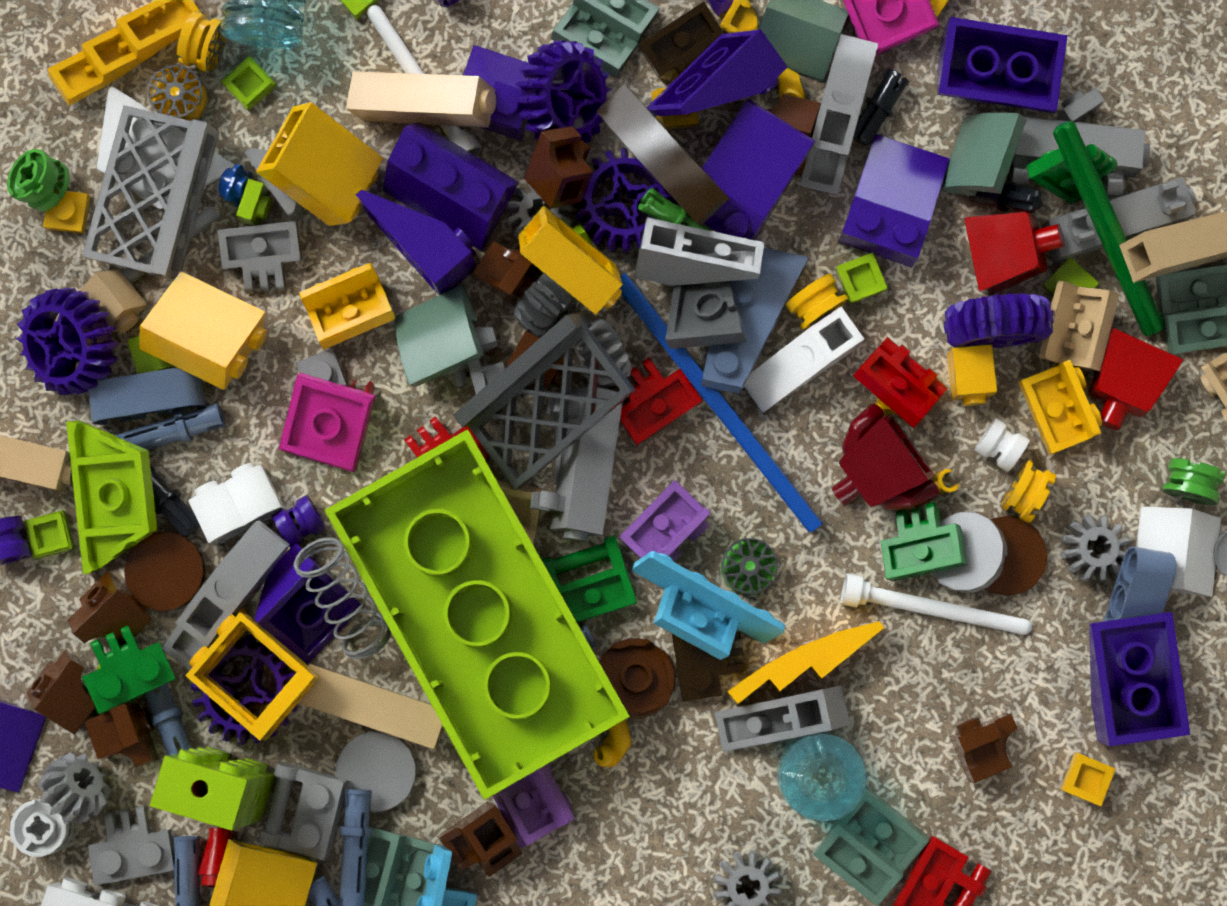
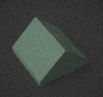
[759,0,848,82]

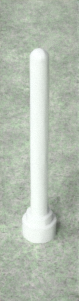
[367,5,482,156]
[840,573,1032,635]

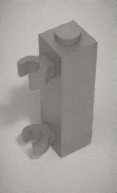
[1008,116,1150,200]
[1042,177,1197,264]
[530,385,622,542]

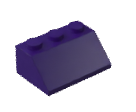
[937,17,1068,113]
[383,122,520,251]

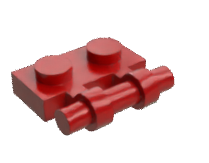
[853,337,948,428]
[891,835,992,906]

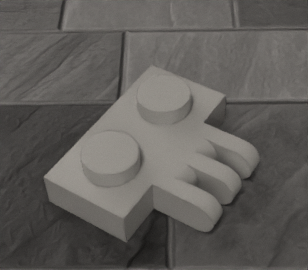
[217,221,303,294]
[88,805,175,886]

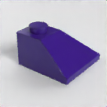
[463,45,529,141]
[255,543,364,664]

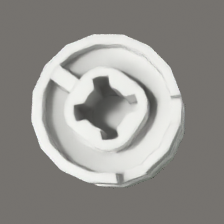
[10,799,74,857]

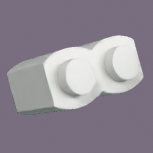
[188,463,285,546]

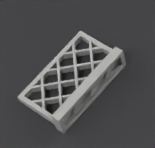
[82,105,219,281]

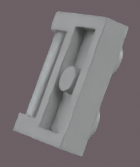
[257,762,349,861]

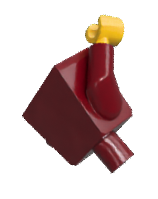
[832,397,959,510]

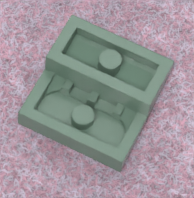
[551,0,660,78]
[940,113,1027,196]
[1155,263,1227,354]
[395,285,484,387]
[813,786,930,906]
[364,826,443,906]

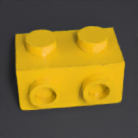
[299,263,396,350]
[1018,360,1102,455]

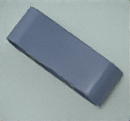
[88,368,206,425]
[1103,546,1176,621]

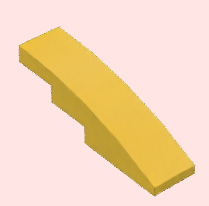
[47,0,201,106]
[726,621,885,704]

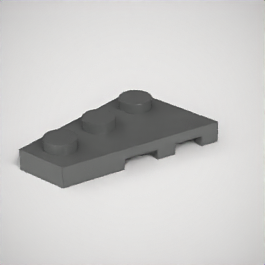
[665,281,747,349]

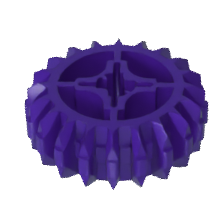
[515,40,613,143]
[573,147,678,254]
[16,287,119,395]
[944,293,1054,348]
[191,635,298,745]

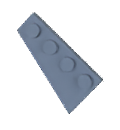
[701,248,809,394]

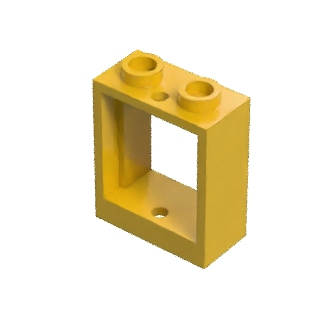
[518,206,623,315]
[185,612,320,741]

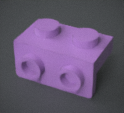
[619,480,711,562]
[492,763,574,849]

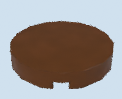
[985,516,1048,596]
[124,531,206,612]
[599,638,676,719]

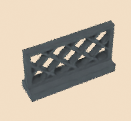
[453,312,636,490]

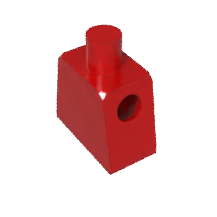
[964,212,1065,295]
[1089,328,1183,431]

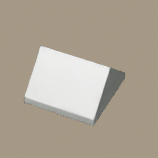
[1136,507,1221,597]

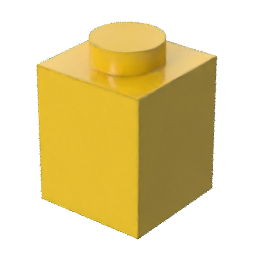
[947,345,997,406]

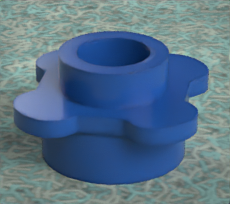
[218,164,253,208]

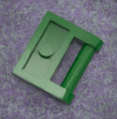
[541,535,637,623]

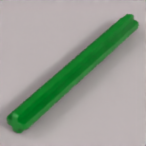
[1053,121,1164,336]

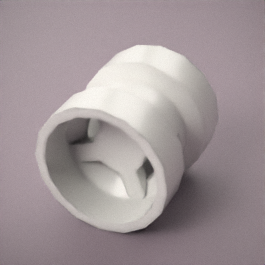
[974,418,1030,473]

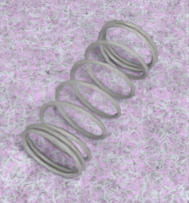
[293,538,391,659]

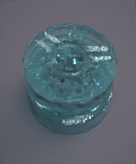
[220,0,306,49]
[775,733,867,822]

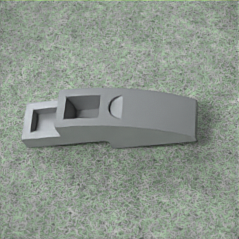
[800,34,879,196]
[162,520,290,671]

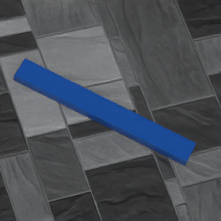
[620,273,824,533]

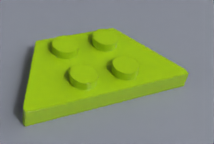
[66,420,157,574]

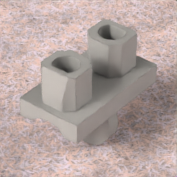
[441,327,505,394]

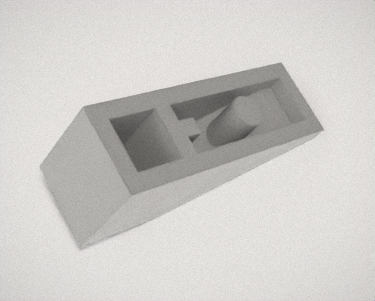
[634,217,765,286]
[714,685,851,752]

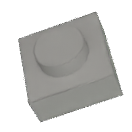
[1056,88,1105,123]
[296,348,348,387]

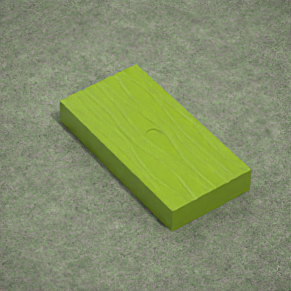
[324,430,630,800]

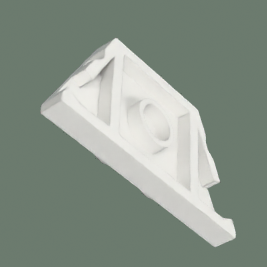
[97,85,235,213]

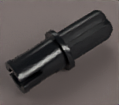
[853,69,910,146]
[969,180,1043,213]
[150,466,200,537]

